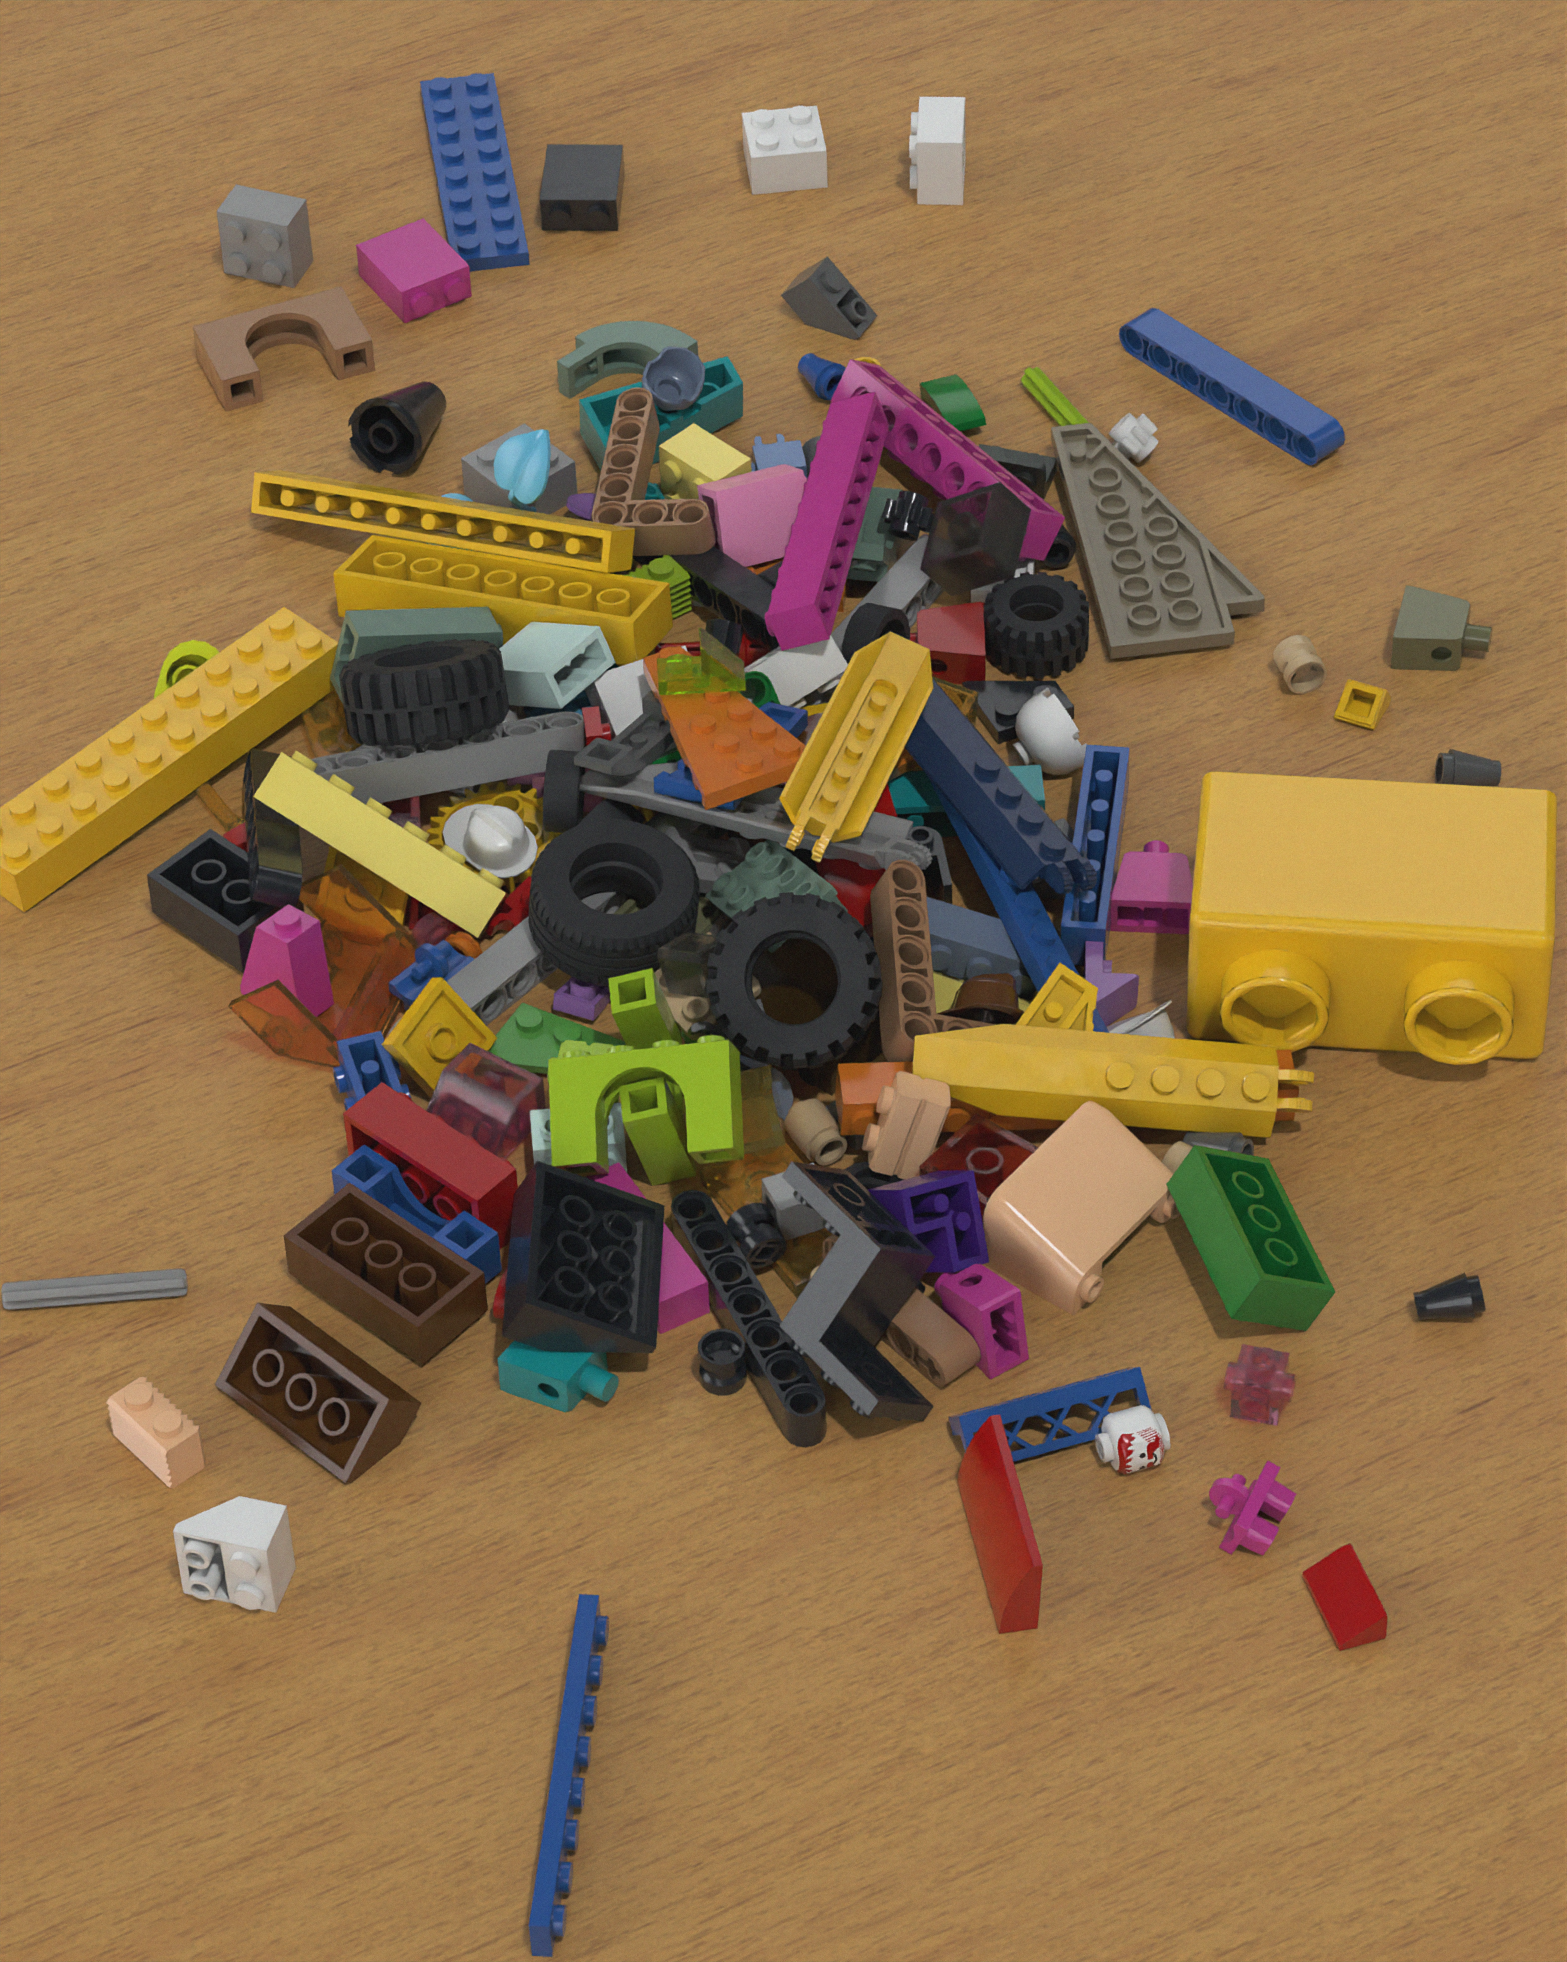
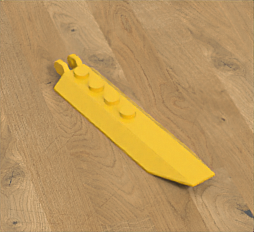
[779,632,933,863]
[912,1024,1314,1138]

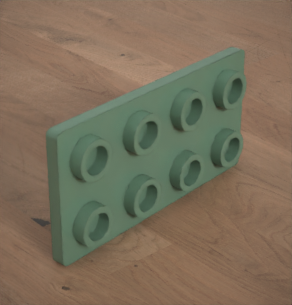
[706,839,848,953]

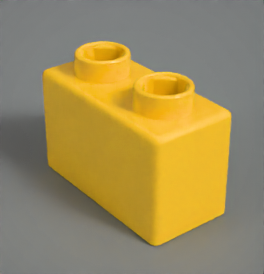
[1186,771,1557,1065]

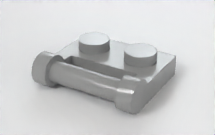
[665,826,751,893]

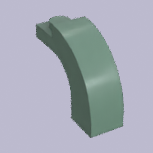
[557,321,698,399]
[847,487,903,582]

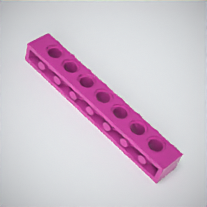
[831,359,1065,562]

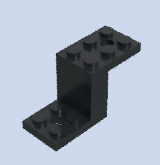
[779,1162,936,1421]

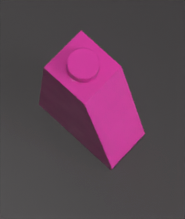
[240,904,334,1027]

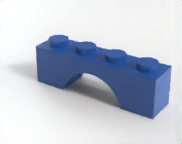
[331,1145,502,1284]

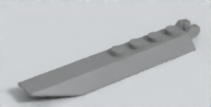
[580,762,933,871]

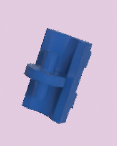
[389,939,474,1011]

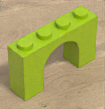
[608,968,696,1186]
[548,1035,744,1176]

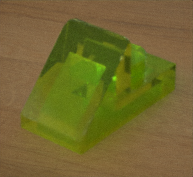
[657,628,746,695]

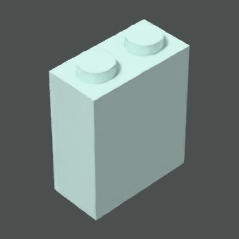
[499,622,615,709]

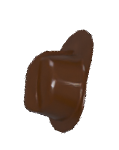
[937,973,1024,1025]

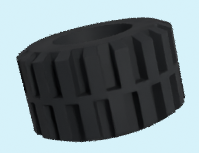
[984,572,1089,679]

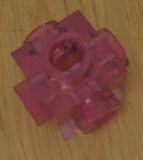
[1224,1344,1296,1426]

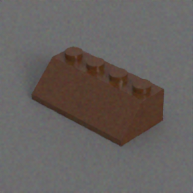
[215,1303,422,1483]

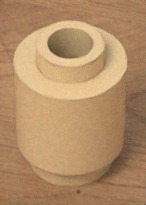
[784,1099,847,1165]

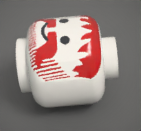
[1095,1405,1171,1474]

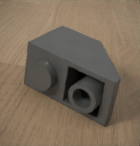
[781,256,877,340]

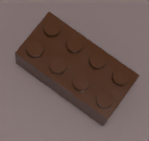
[284,1183,488,1365]

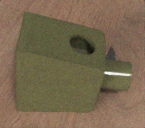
[1391,585,1492,671]

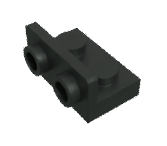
[978,444,1057,500]

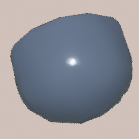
[642,346,705,411]

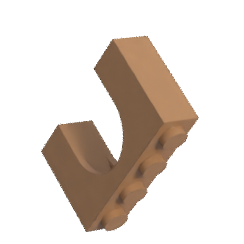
[193,286,375,412]

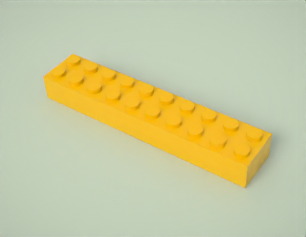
[0,607,338,913]

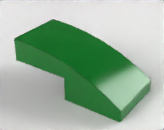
[919,374,986,431]

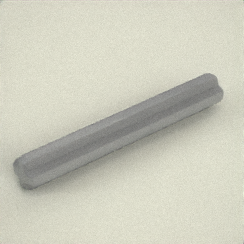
[1,1268,188,1310]

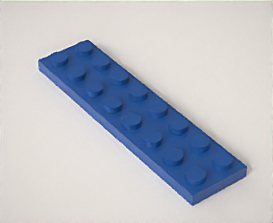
[420,73,530,272]

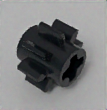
[882,491,935,541]

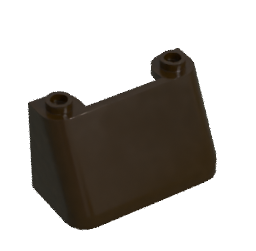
[753,939,883,1096]

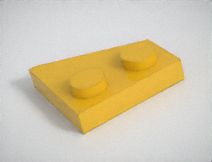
[1016,963,1098,1031]

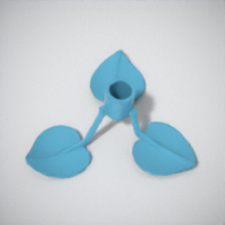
[426,429,551,562]

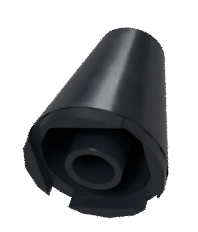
[348,381,446,475]

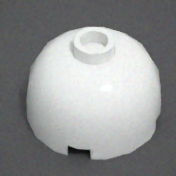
[1013,687,1086,775]

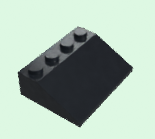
[502,1161,665,1353]

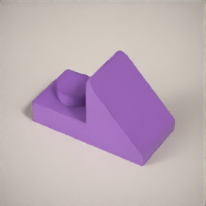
[1083,941,1139,1026]

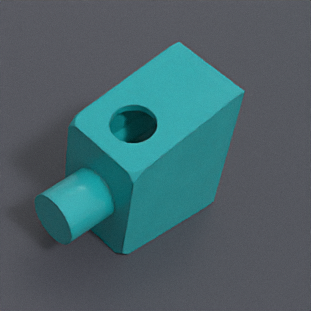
[497,1341,619,1412]

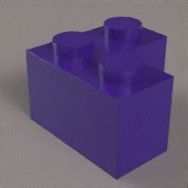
[868,1170,989,1273]

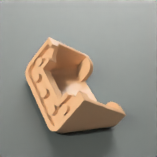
[983,1101,1180,1316]

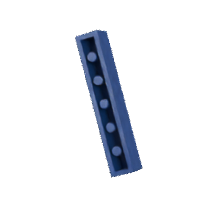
[1061,744,1130,966]

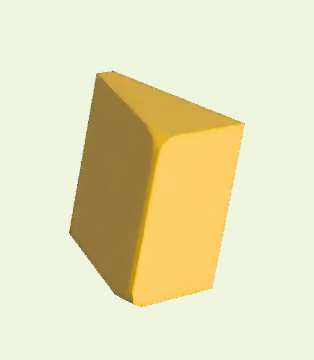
[1334,679,1391,731]

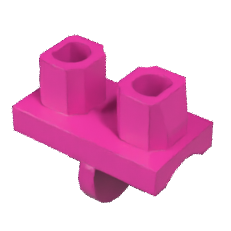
[1209,1461,1296,1556]

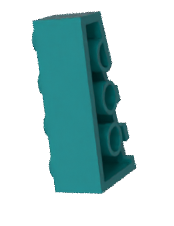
[579,356,743,471]

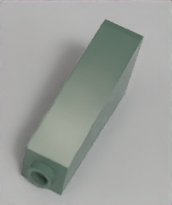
[330,607,503,704]

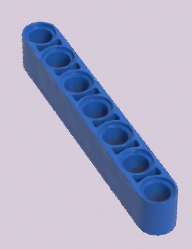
[1119,308,1345,465]

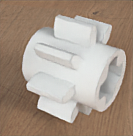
[1109,413,1159,463]

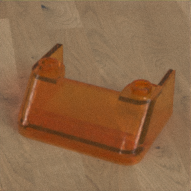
[228,864,420,1068]

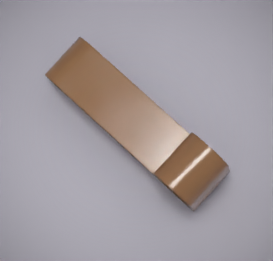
[823,1234,981,1387]

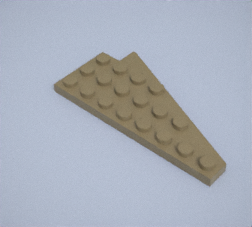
[1051,423,1265,659]

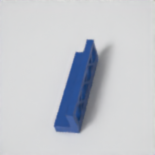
[948,1367,1152,1462]

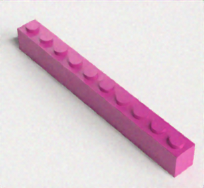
[765,391,889,651]

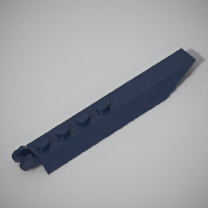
[904,678,1097,895]

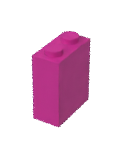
[356,218,472,323]

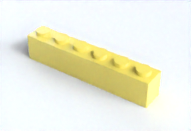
[253,751,508,939]

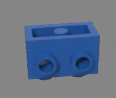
[333,1031,411,1111]

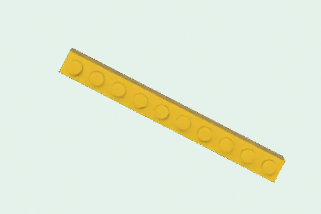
[251,470,635,573]

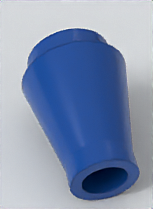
[798,353,846,400]

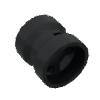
[727,1203,787,1269]
[698,1329,747,1396]

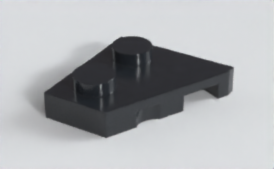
[962,681,1074,744]

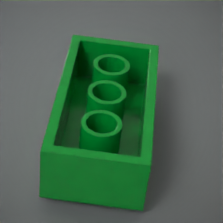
[1166,1145,1335,1331]

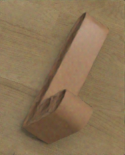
[592,387,716,556]
[870,860,996,1062]

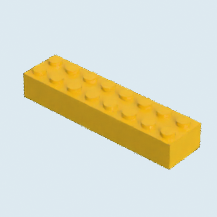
[333,535,673,666]

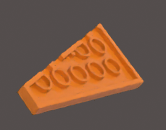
[643,646,806,811]

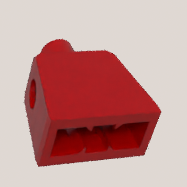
[910,602,986,685]

